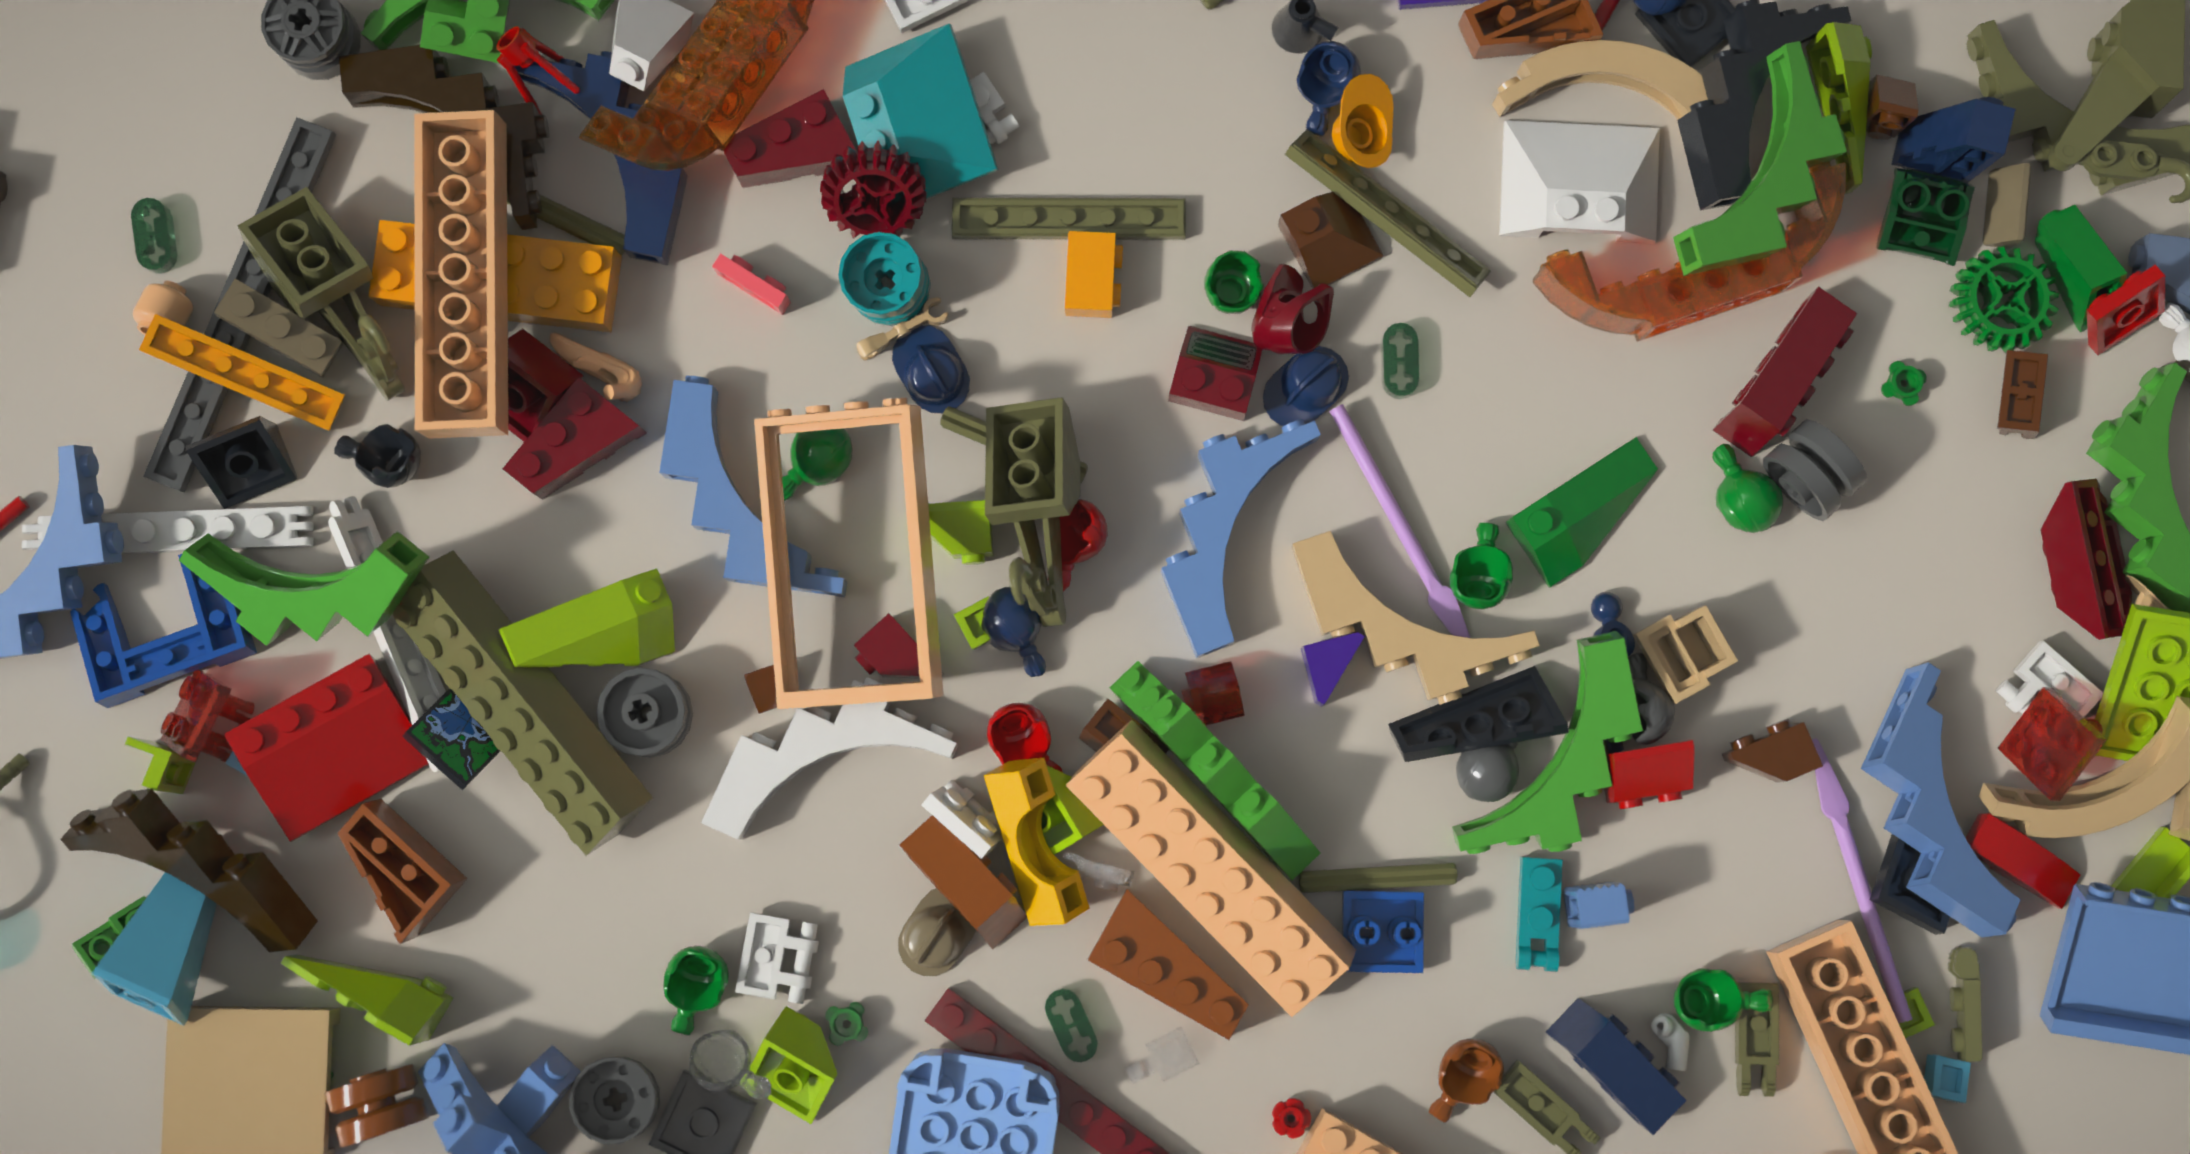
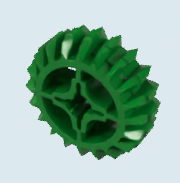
[1949,246,2060,353]

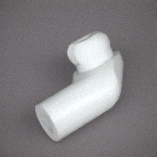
[1651,1013,1690,1071]

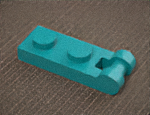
[1515,857,1563,972]

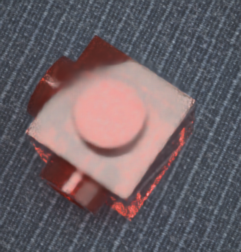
[1181,661,1245,726]

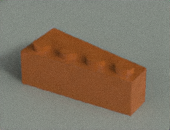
[1088,888,1249,1040]

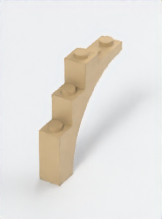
[1292,531,1540,705]

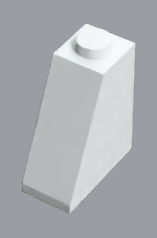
[609,0,694,91]

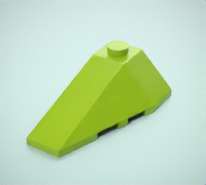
[499,568,675,667]
[281,955,453,1046]

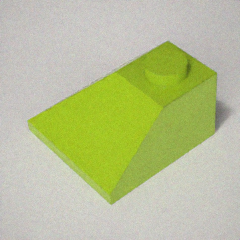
[928,500,994,565]
[1041,766,1104,855]
[742,1006,838,1124]

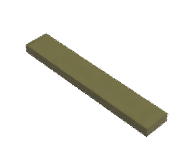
[1284,129,1491,297]
[952,198,1186,240]

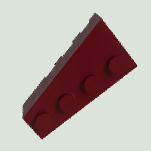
[1713,286,1858,457]

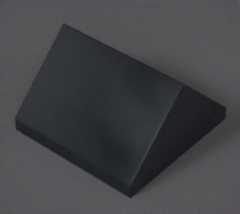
[185,416,297,509]

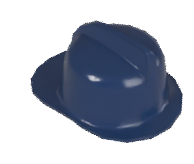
[892,325,970,414]
[1263,346,1349,426]

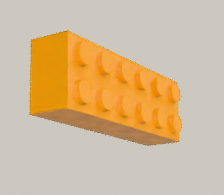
[368,220,622,333]

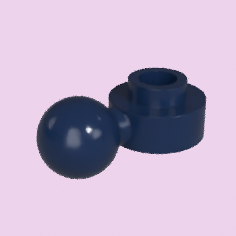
[1591,592,1635,656]

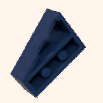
[1545,998,1687,1135]

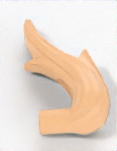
[550,332,642,402]

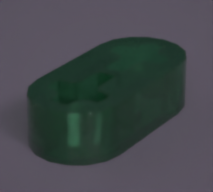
[131,198,177,274]
[1381,323,1419,399]
[1045,988,1098,1062]

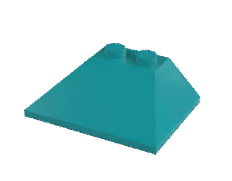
[843,23,999,204]

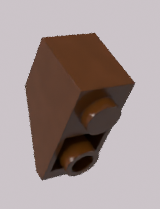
[1866,75,1919,140]
[1722,718,1823,783]

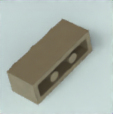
[214,279,343,378]

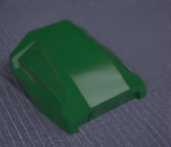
[1876,168,1975,266]

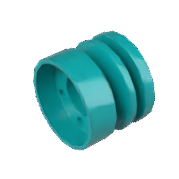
[838,232,931,326]

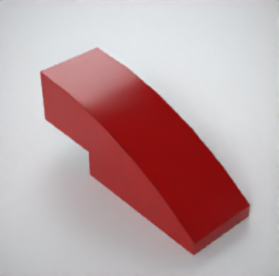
[1965,813,2081,909]

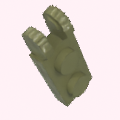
[1948,946,1983,1062]
[1735,982,1779,1097]
[1493,1060,1601,1154]

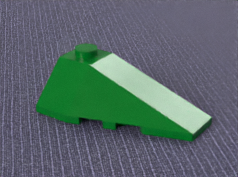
[1505,437,1658,588]

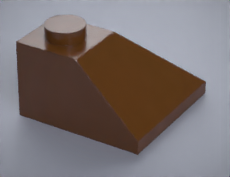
[1278,192,1383,289]

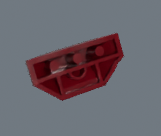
[2040,478,2132,640]

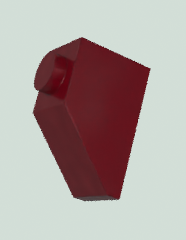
[854,613,944,679]

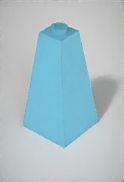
[92,872,217,1026]

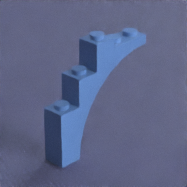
[1161,419,1321,659]
[0,445,124,659]
[418,1043,548,1154]

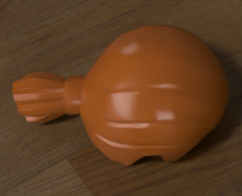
[1428,1038,1504,1123]

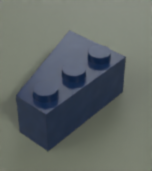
[1891,97,2016,183]

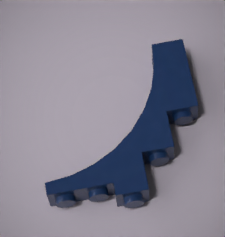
[515,51,688,265]

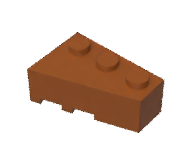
[1458,0,1604,59]
[337,799,468,944]
[899,815,1027,950]

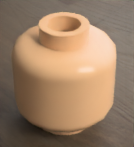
[133,281,193,335]

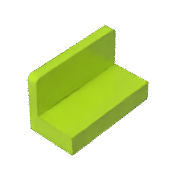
[125,736,198,794]
[2111,827,2190,899]

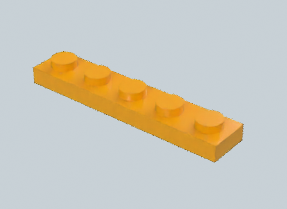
[139,314,345,431]

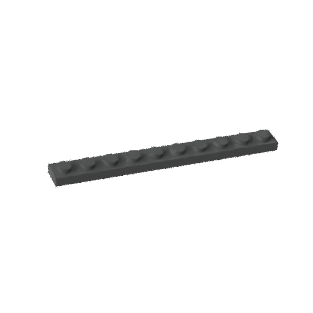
[143,117,336,493]

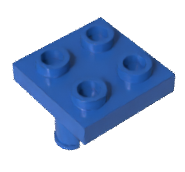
[1342,891,1424,973]

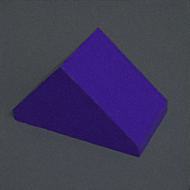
[1301,632,1365,707]

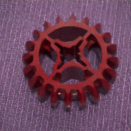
[820,140,927,239]

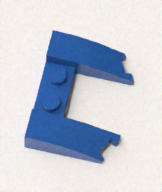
[70,553,257,708]

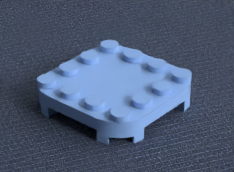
[889,1048,1060,1154]

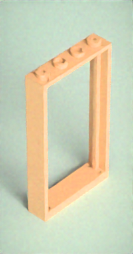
[754,398,944,709]

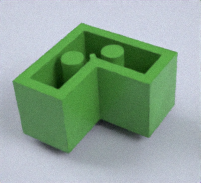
[420,0,510,63]

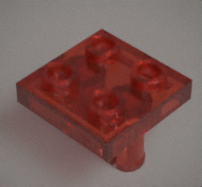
[160,669,255,762]
[1998,687,2107,801]

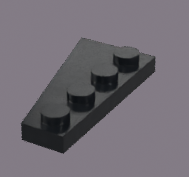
[1388,666,1569,762]

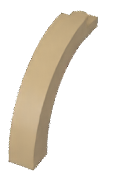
[1492,40,1708,120]
[1978,696,2190,838]

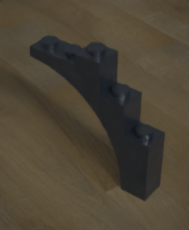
[1677,0,1852,211]

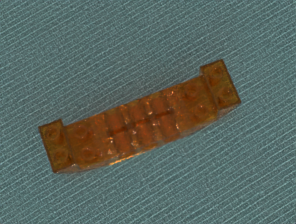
[579,0,815,171]
[1532,161,1846,342]

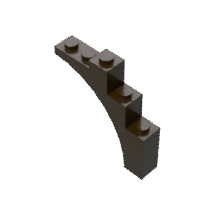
[339,45,549,230]
[60,788,318,953]

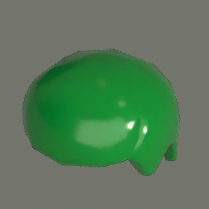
[1204,250,1264,314]

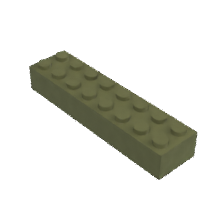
[392,550,653,856]

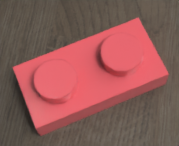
[712,253,791,315]

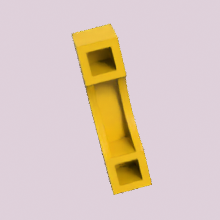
[984,758,1090,926]

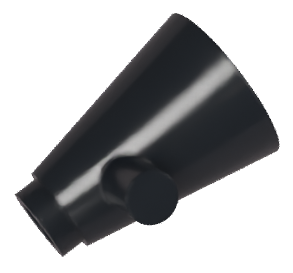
[1272,0,1339,54]

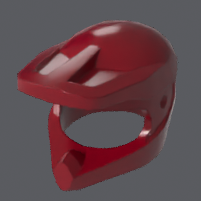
[1251,264,1334,354]

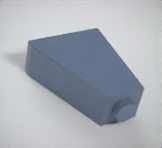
[2128,233,2190,315]

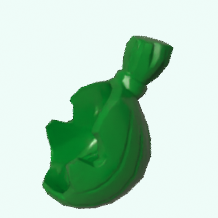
[782,429,852,500]
[1712,443,1783,533]
[1449,523,1513,610]
[663,946,729,1036]
[1674,968,1773,1032]

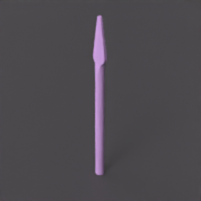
[1329,404,1471,638]
[1812,739,1913,1023]

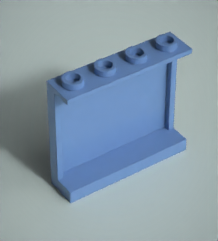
[2039,882,2190,1055]

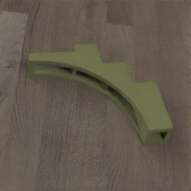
[1967,20,2190,196]

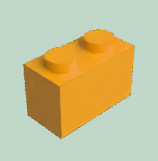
[1065,231,1123,318]

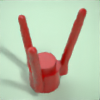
[496,26,580,115]

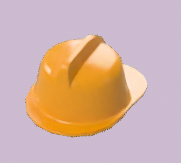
[1332,74,1394,168]

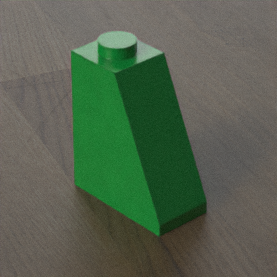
[2034,204,2127,333]

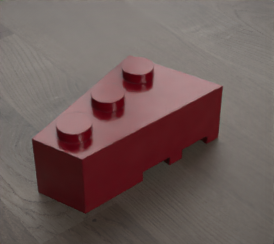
[719,89,856,188]
[502,377,647,500]

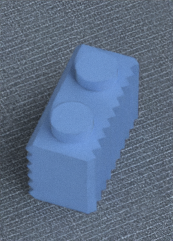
[1563,882,1634,929]

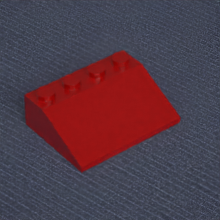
[224,654,429,842]

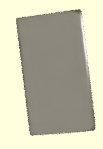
[1983,163,2031,249]

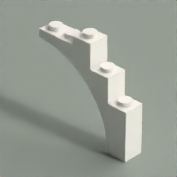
[701,677,959,840]

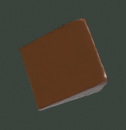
[744,664,777,714]

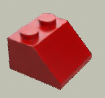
[1604,740,1694,809]

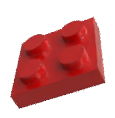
[2087,265,2166,355]

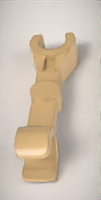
[856,297,949,361]

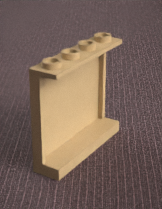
[161,1006,341,1154]

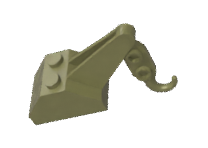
[2048,0,2190,203]
[237,187,405,401]
[985,397,1080,627]

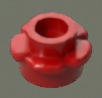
[1272,1098,1311,1139]

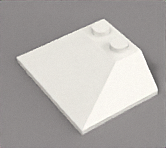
[1499,120,1660,244]

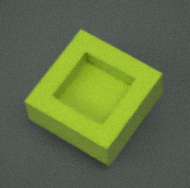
[954,596,990,650]
[1887,987,1935,1038]

